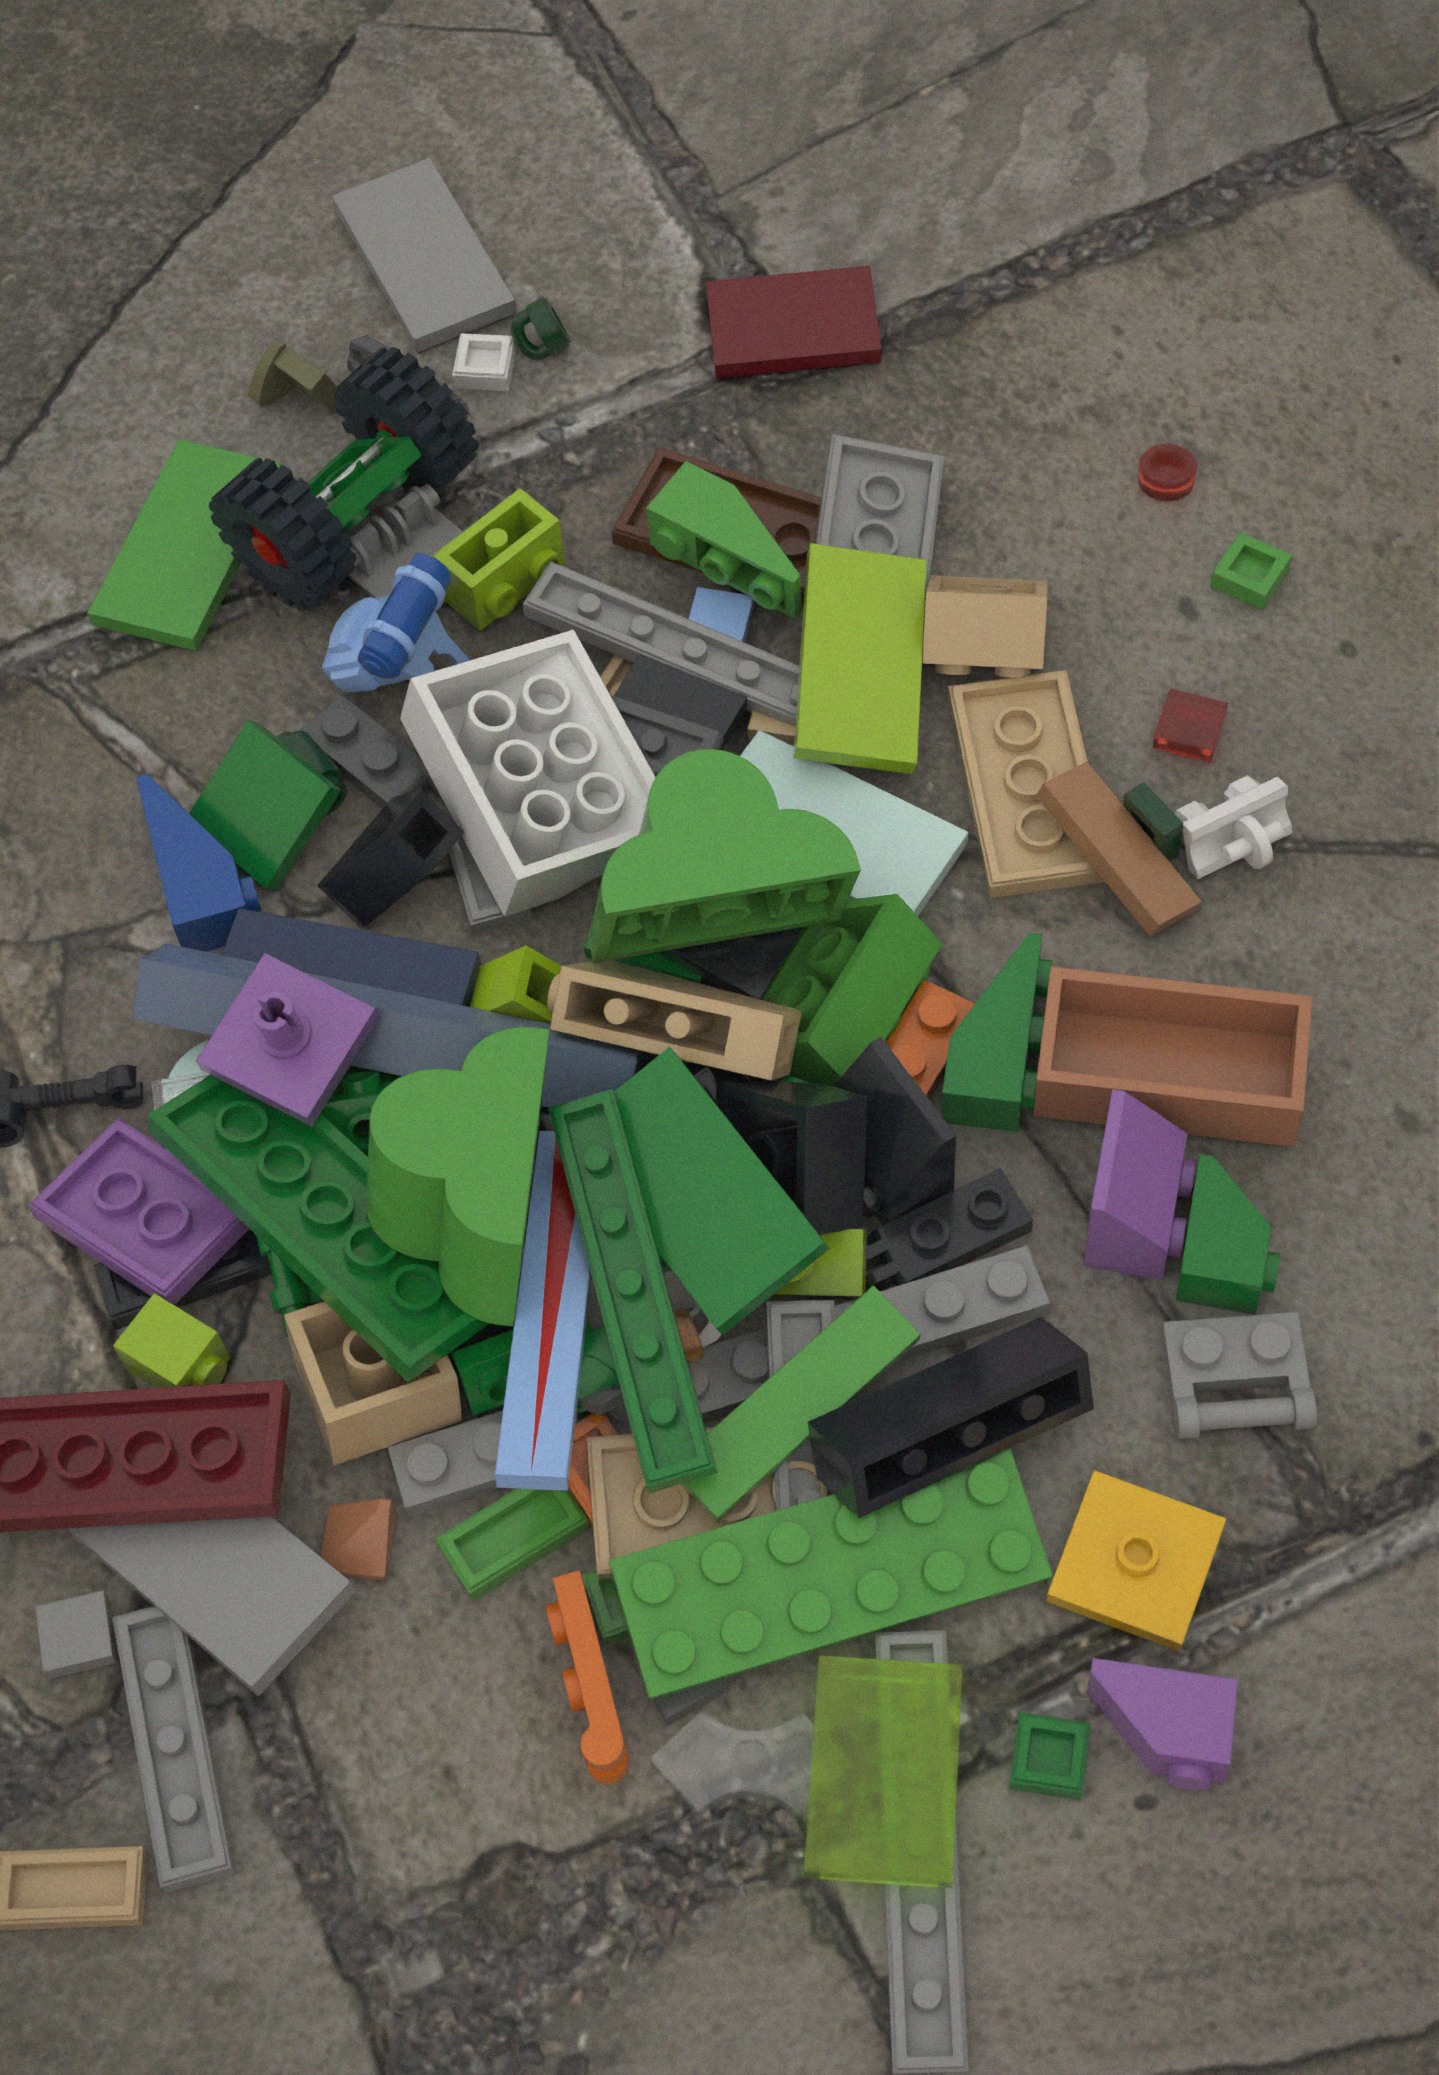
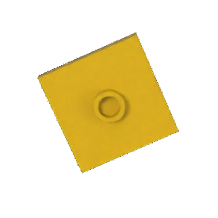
[1046,1470,1227,1652]

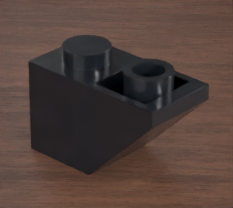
[317,789,464,928]

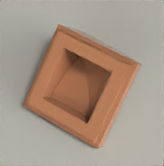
[320,1499,398,1581]

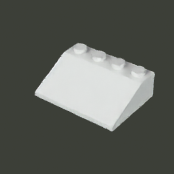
[400,630,656,917]

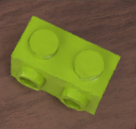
[433,488,566,631]

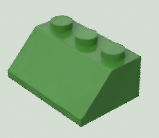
[761,894,942,1086]

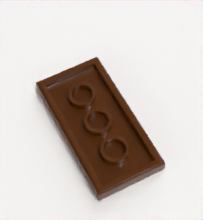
[611,447,821,605]

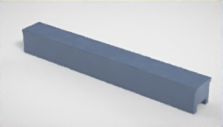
[133,943,646,1108]

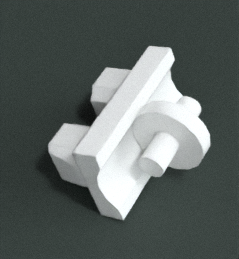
[1175,775,1293,879]

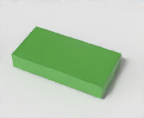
[435,1488,590,1602]

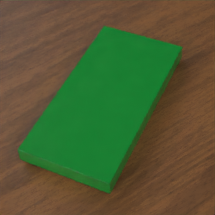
[614,1047,830,1335]

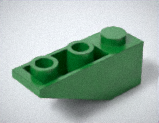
[942,933,1052,1132]

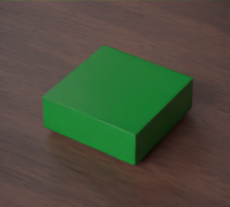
[1009,1712,1091,1800]

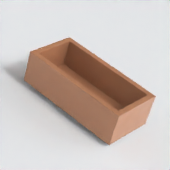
[1034,966,1313,1147]

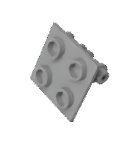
[348,484,463,598]

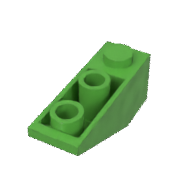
[646,461,802,619]

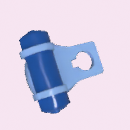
[322,553,470,693]

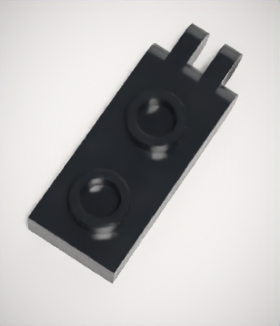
[866,1168,1033,1292]

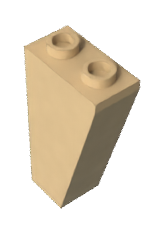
[547,960,802,1081]

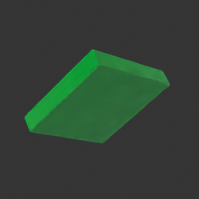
[189,720,341,891]

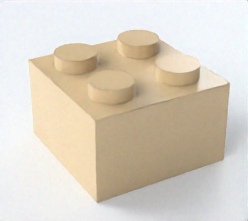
[284,1301,462,1466]

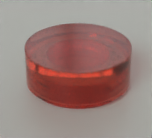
[1138,444,1197,502]

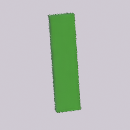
[682,1285,921,1523]

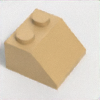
[923,575,1048,678]

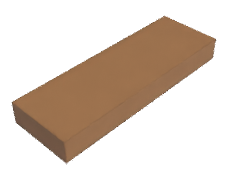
[1036,762,1202,937]

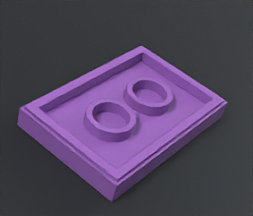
[28,1118,249,1305]

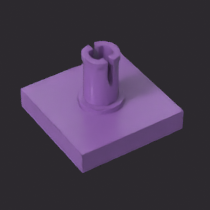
[196,953,380,1127]

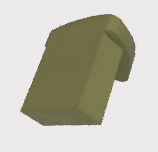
[248,338,338,414]

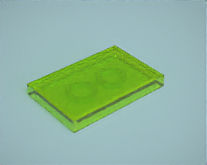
[804,1656,962,1888]

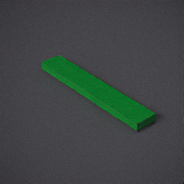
[548,1088,718,1493]

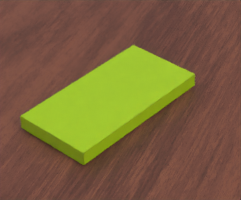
[793,543,927,774]

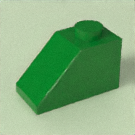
[1175,1154,1280,1314]

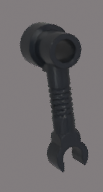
[0,1065,143,1148]

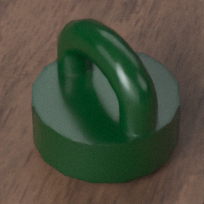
[511,297,571,360]

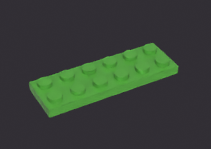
[608,1448,1053,1701]

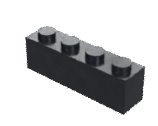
[807,1317,1094,1518]

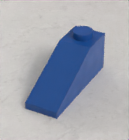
[136,774,262,952]

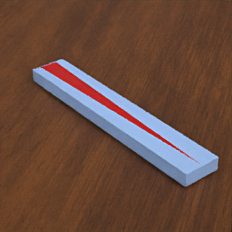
[495,1131,592,1491]

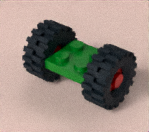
[209,347,479,611]

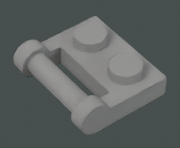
[1161,1311,1317,1439]

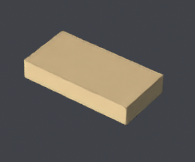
[0,1846,148,1930]

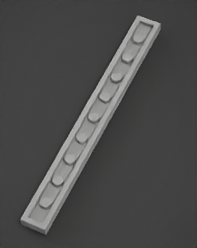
[388,1245,1050,1517]

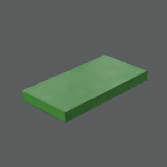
[87,439,282,651]

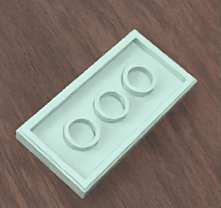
[740,730,968,916]

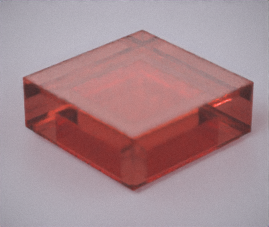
[1152,688,1229,763]

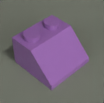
[1084,1089,1196,1280]

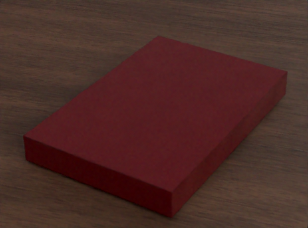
[706,266,882,378]

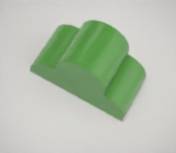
[589,749,861,963]
[366,1027,550,1327]

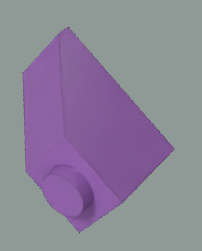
[1087,1658,1238,1790]

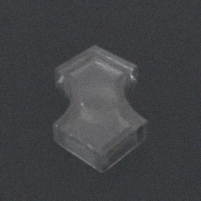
[649,1710,853,1820]

